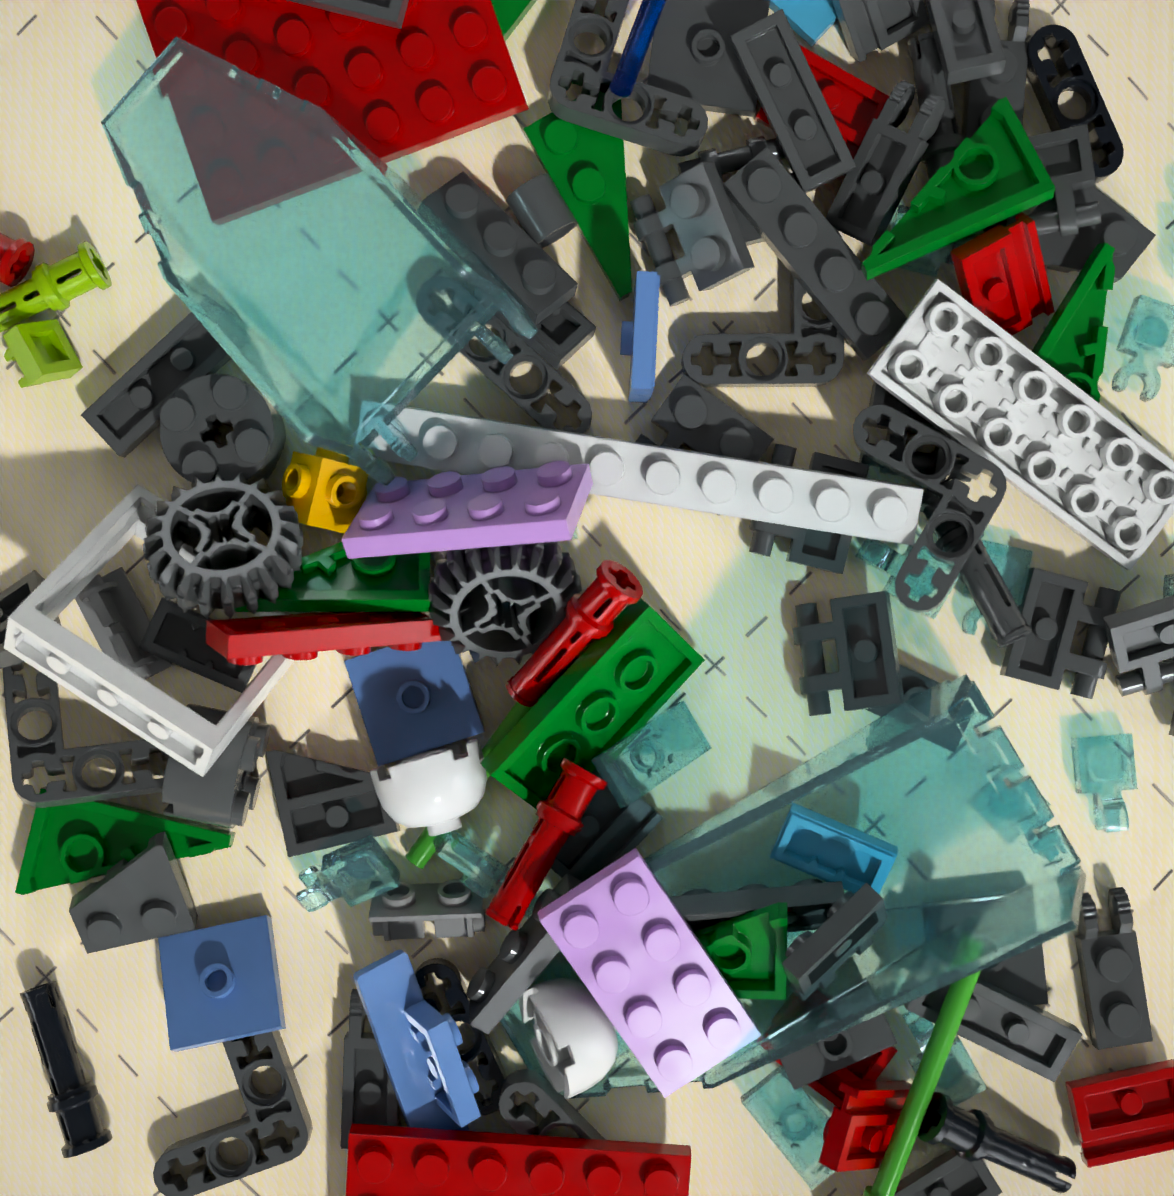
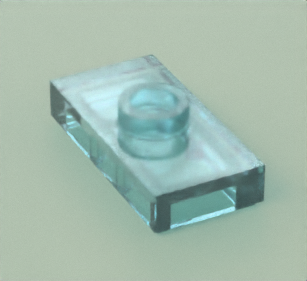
[592,701,712,808]
[433,830,539,918]
[740,1065,835,1190]

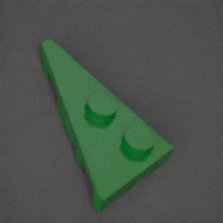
[523,91,632,301]
[861,97,1055,281]
[1032,243,1115,403]
[235,542,430,612]
[15,787,236,895]
[694,902,788,1000]

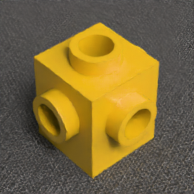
[282,445,370,533]

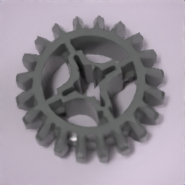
[143,471,304,620]
[428,541,582,667]

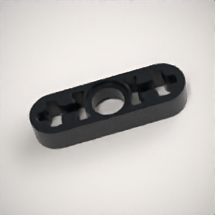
[1027,24,1124,183]
[415,958,507,1115]

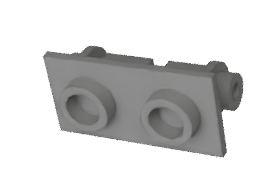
[75,567,173,680]
[368,879,486,941]

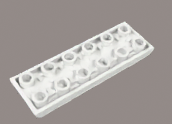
[867,279,1174,571]

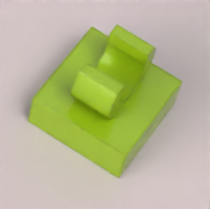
[3,319,83,388]

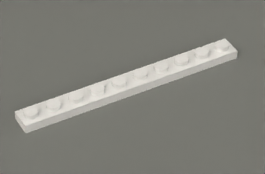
[357,400,924,546]

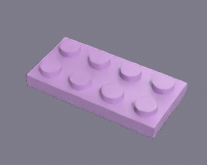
[342,461,593,559]
[538,848,761,1098]

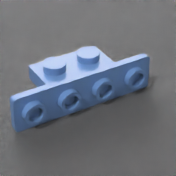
[353,949,481,1131]

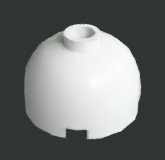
[369,739,487,837]
[519,978,618,1099]

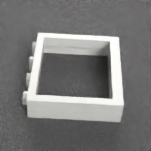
[4,484,316,777]

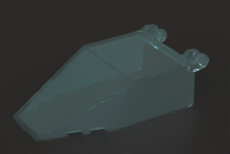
[101,37,537,486]

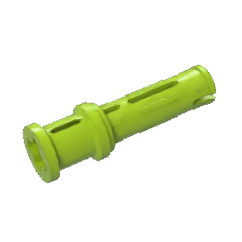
[0,241,112,332]

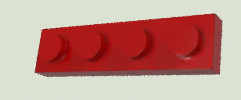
[206,612,441,665]

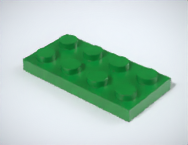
[480,598,705,810]

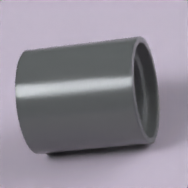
[506,173,578,248]

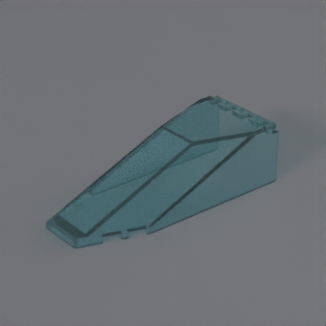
[500,674,1086,1099]

